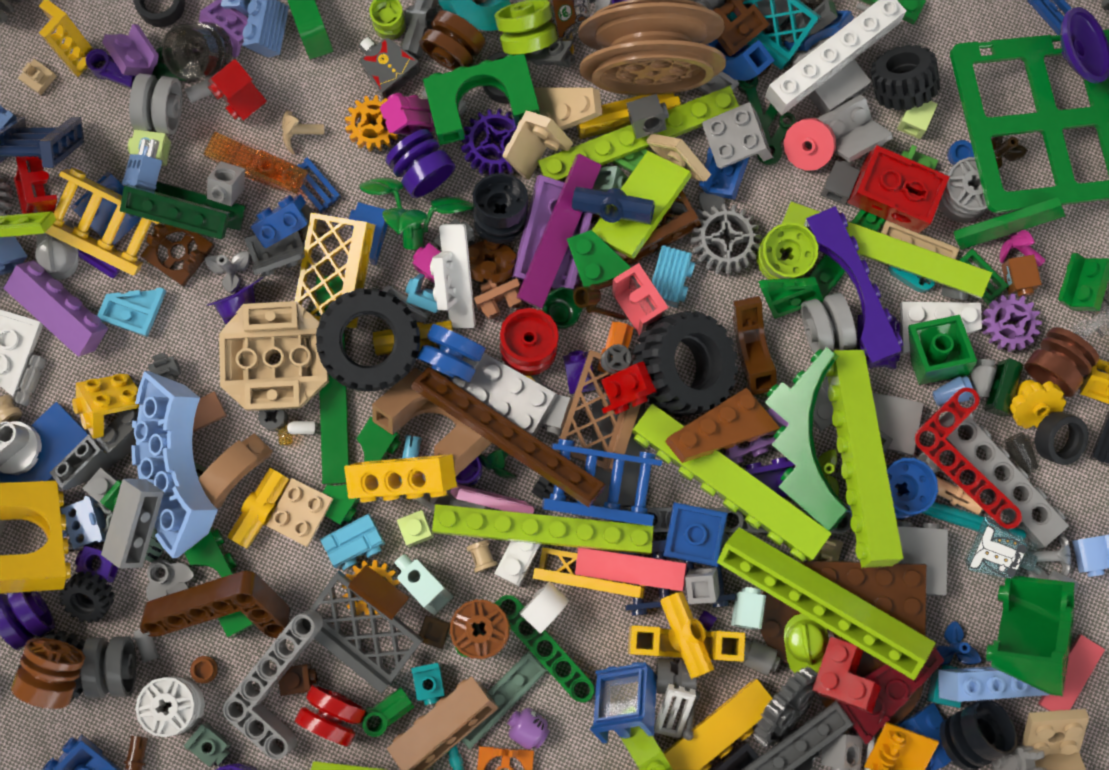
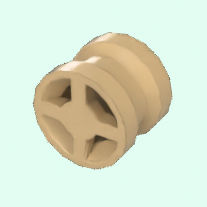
[0,395,22,423]

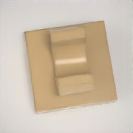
[18,59,57,96]
[813,538,844,561]

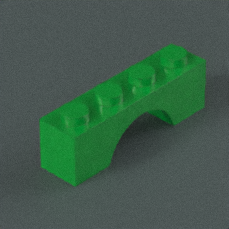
[322,416,401,527]
[184,527,255,638]

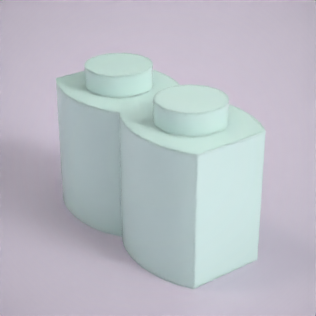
[731,587,766,630]

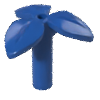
[937,621,982,665]

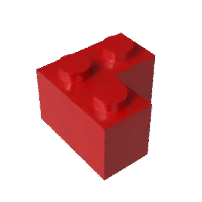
[208,59,267,121]
[812,637,881,714]

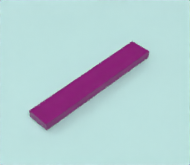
[516,154,602,309]

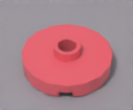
[784,118,836,171]

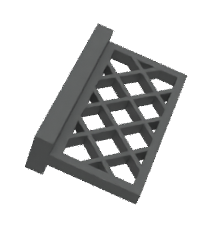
[302,570,424,694]

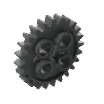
[754,666,818,748]

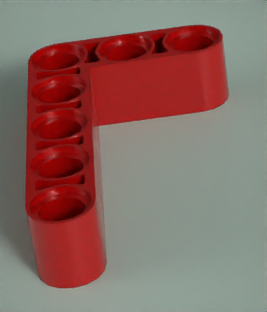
[914,387,1022,529]

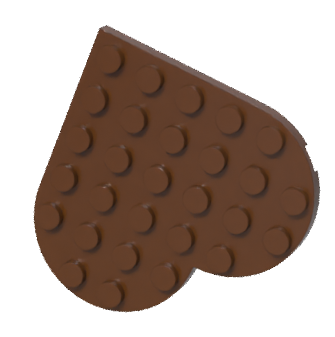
[760,560,926,724]

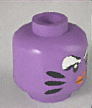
[507,708,550,750]

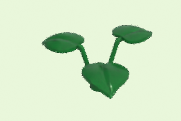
[359,177,473,250]

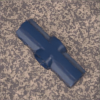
[572,186,655,224]

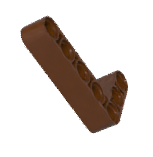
[140,571,291,638]

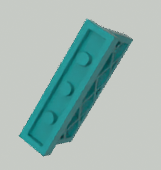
[726,0,821,70]

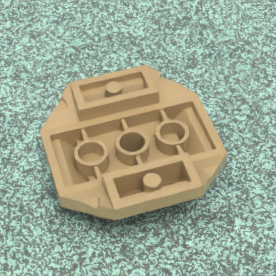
[219,301,329,411]

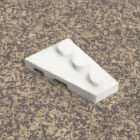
[900,302,982,355]

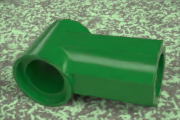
[361,687,414,737]

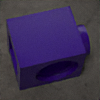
[75,546,119,583]

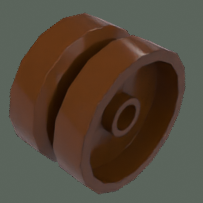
[419,10,486,71]

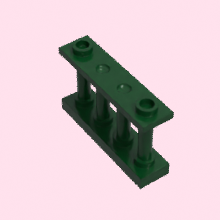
[120,181,246,240]

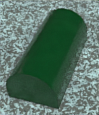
[984,358,1024,416]

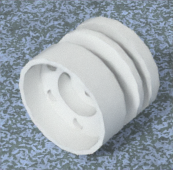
[135,677,205,737]

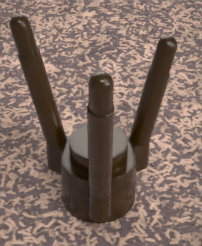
[573,279,626,320]

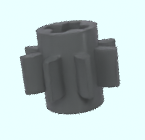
[148,352,181,382]

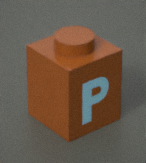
[1001,254,1042,297]

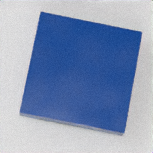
[663,502,728,567]

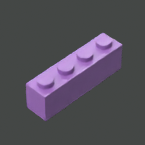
[3,260,108,357]

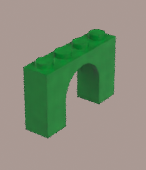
[423,54,540,145]

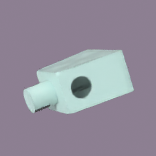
[394,554,454,616]

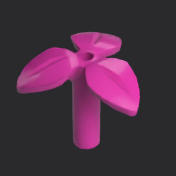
[999,229,1045,267]

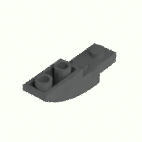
[50,408,139,491]

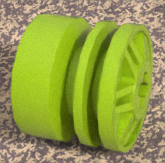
[756,222,818,280]

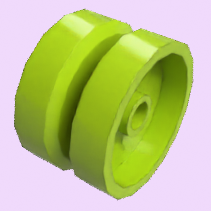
[494,0,558,55]

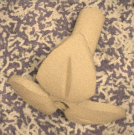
[282,110,324,154]

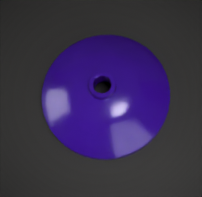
[1060,7,1109,83]

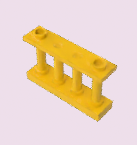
[45,167,159,276]

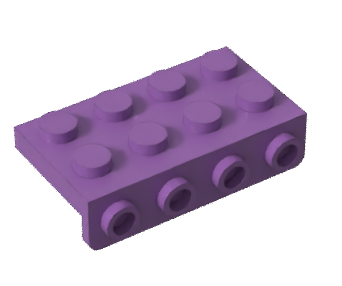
[512,175,594,290]

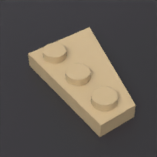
[534,88,602,131]

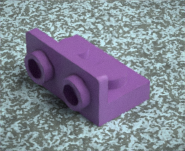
[198,0,248,58]
[102,24,159,76]

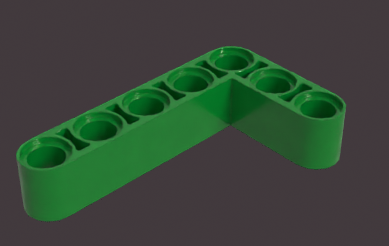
[455,595,594,703]

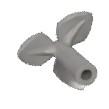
[205,251,250,293]
[1025,534,1071,576]

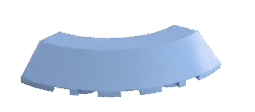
[131,371,218,558]

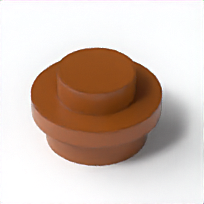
[190,656,218,684]

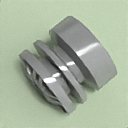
[938,157,1002,223]

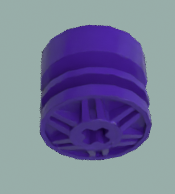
[385,129,456,198]

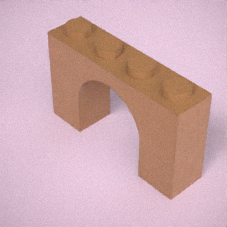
[372,368,492,476]

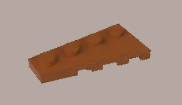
[665,387,780,463]

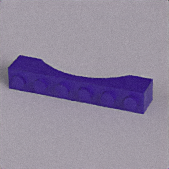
[804,206,903,367]

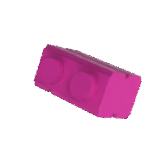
[380,93,435,135]

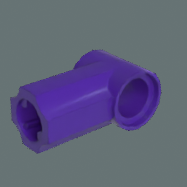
[86,49,136,89]

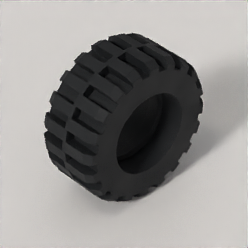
[316,288,420,392]
[633,311,738,416]

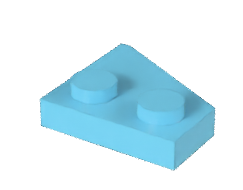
[97,287,166,337]

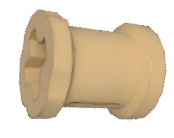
[466,540,498,573]

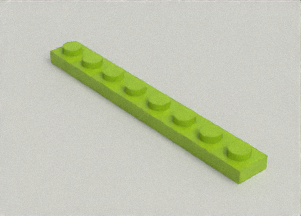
[538,86,739,182]
[432,504,654,555]

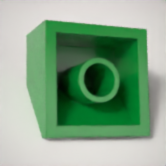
[908,314,977,385]

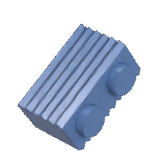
[242,0,289,58]

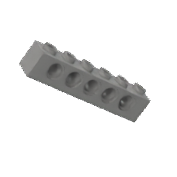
[939,406,1069,549]

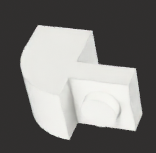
[520,581,569,634]

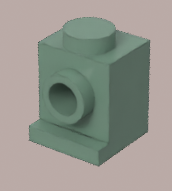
[184,723,232,767]

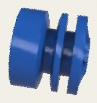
[886,458,938,520]

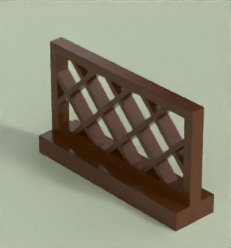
[590,190,702,266]

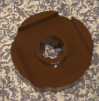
[468,239,516,283]

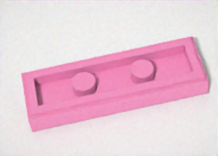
[450,484,534,514]

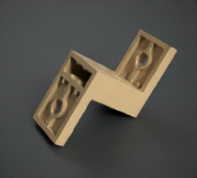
[1022,709,1089,770]

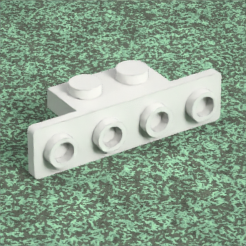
[430,224,476,328]

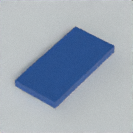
[0,402,91,483]

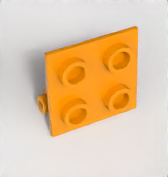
[864,722,939,770]

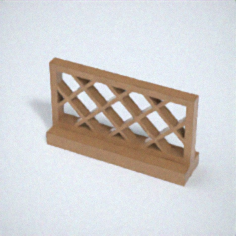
[555,350,641,473]

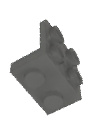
[244,231,305,277]

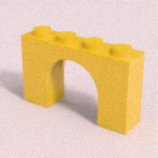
[0,481,71,594]
[628,625,745,662]

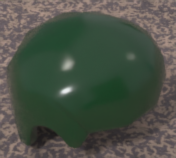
[542,287,583,330]

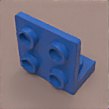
[71,171,141,245]

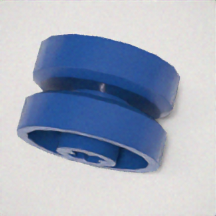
[417,324,486,383]

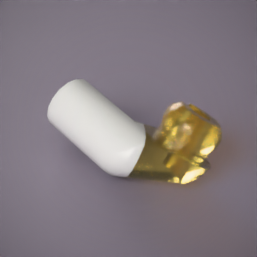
[277,421,315,446]

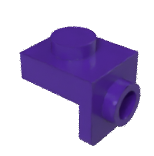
[563,350,596,394]

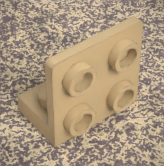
[503,110,573,180]

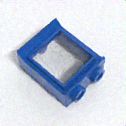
[590,662,657,743]

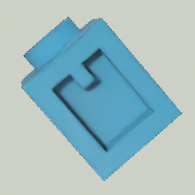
[406,273,439,313]

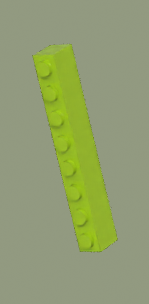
[826,350,904,568]
[632,403,832,562]
[717,527,936,680]

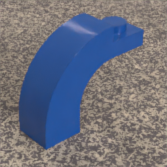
[706,39,775,81]

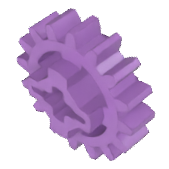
[982,294,1042,352]

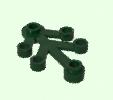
[737,76,796,165]

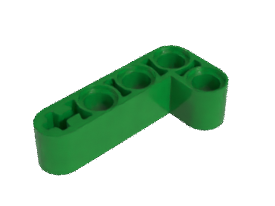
[287,0,334,60]

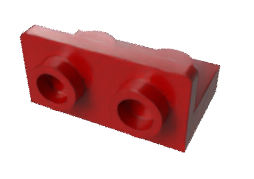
[601,361,656,415]

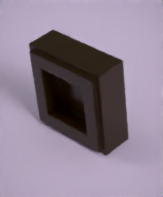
[419,615,450,650]

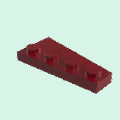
[838,636,944,745]

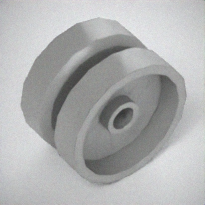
[129,73,182,135]
[801,292,857,354]

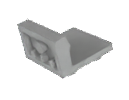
[817,95,893,162]
[702,102,773,169]

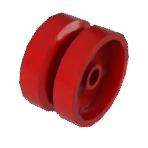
[500,308,559,376]
[294,684,367,747]

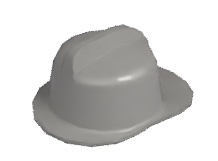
[35,218,79,280]

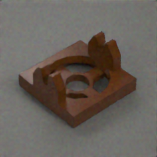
[140,223,215,287]

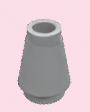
[971,359,997,397]

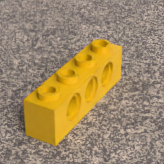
[344,454,457,502]

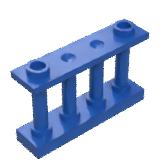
[542,439,662,526]

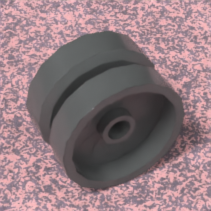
[81,636,136,699]

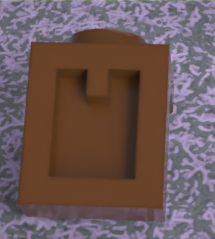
[279,663,318,696]

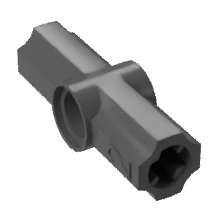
[401,0,439,58]

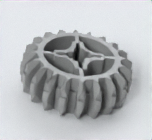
[690,204,761,275]

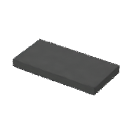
[591,399,645,507]

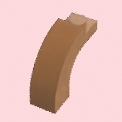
[199,433,273,509]

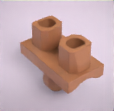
[474,278,523,320]

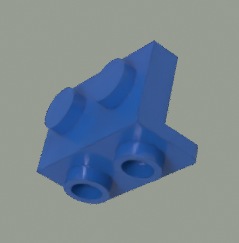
[699,147,750,200]
[250,194,308,248]
[897,703,952,770]

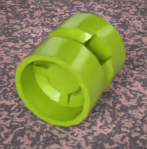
[369,0,406,40]

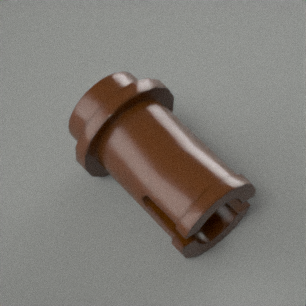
[123,736,148,770]

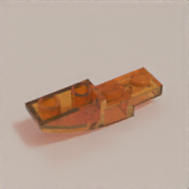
[203,132,308,195]

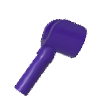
[698,611,717,631]

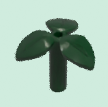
[478,448,517,479]

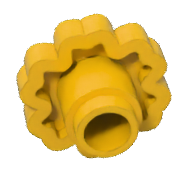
[1010,380,1066,429]

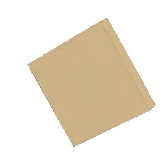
[646,134,711,181]

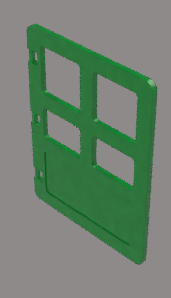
[950,29,1109,213]

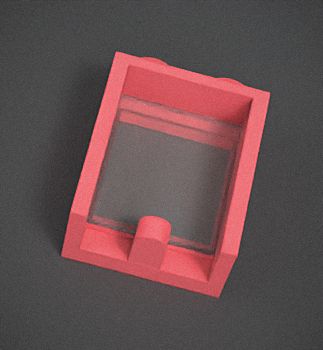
[612,263,669,336]

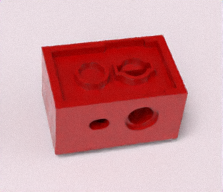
[847,145,950,234]

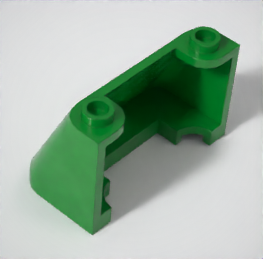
[986,575,1075,697]

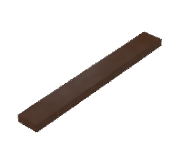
[411,367,606,508]

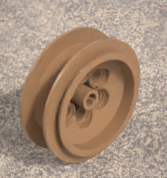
[578,0,726,95]

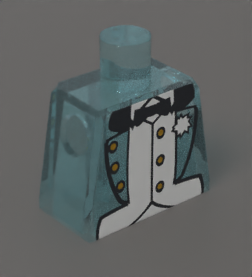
[965,516,1037,579]

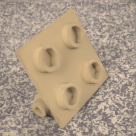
[266,478,333,547]

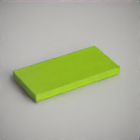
[592,151,692,259]

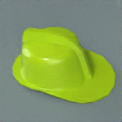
[784,613,829,673]

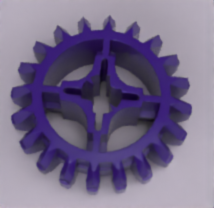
[461,108,517,175]

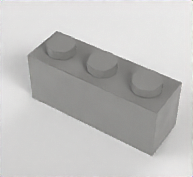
[101,479,164,569]

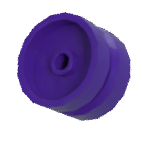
[0,591,55,651]

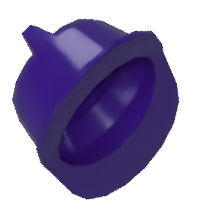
[206,277,264,324]

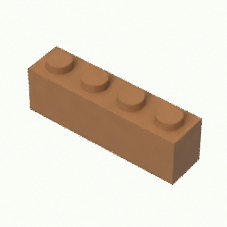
[386,676,499,770]

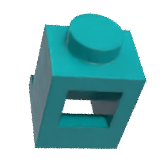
[411,663,446,705]

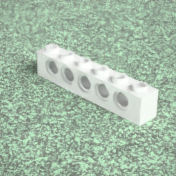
[765,0,906,115]

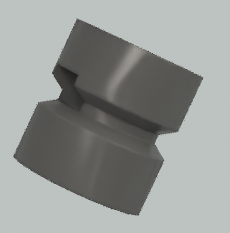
[656,658,697,694]

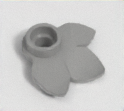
[146,559,195,601]

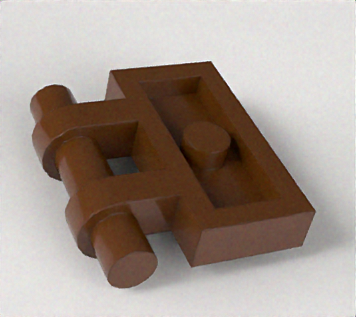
[712,0,770,57]

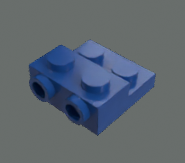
[42,734,121,770]

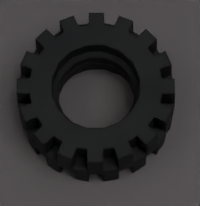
[59,571,115,623]

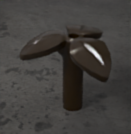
[991,136,1028,170]

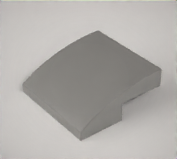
[872,393,924,456]

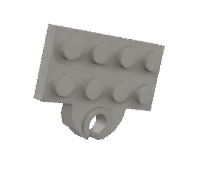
[448,353,558,437]

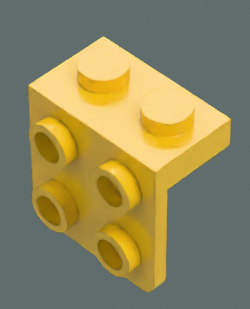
[72,374,139,439]

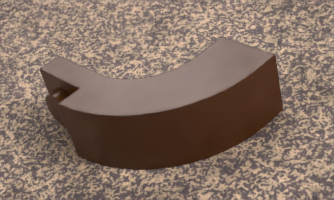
[732,296,777,395]

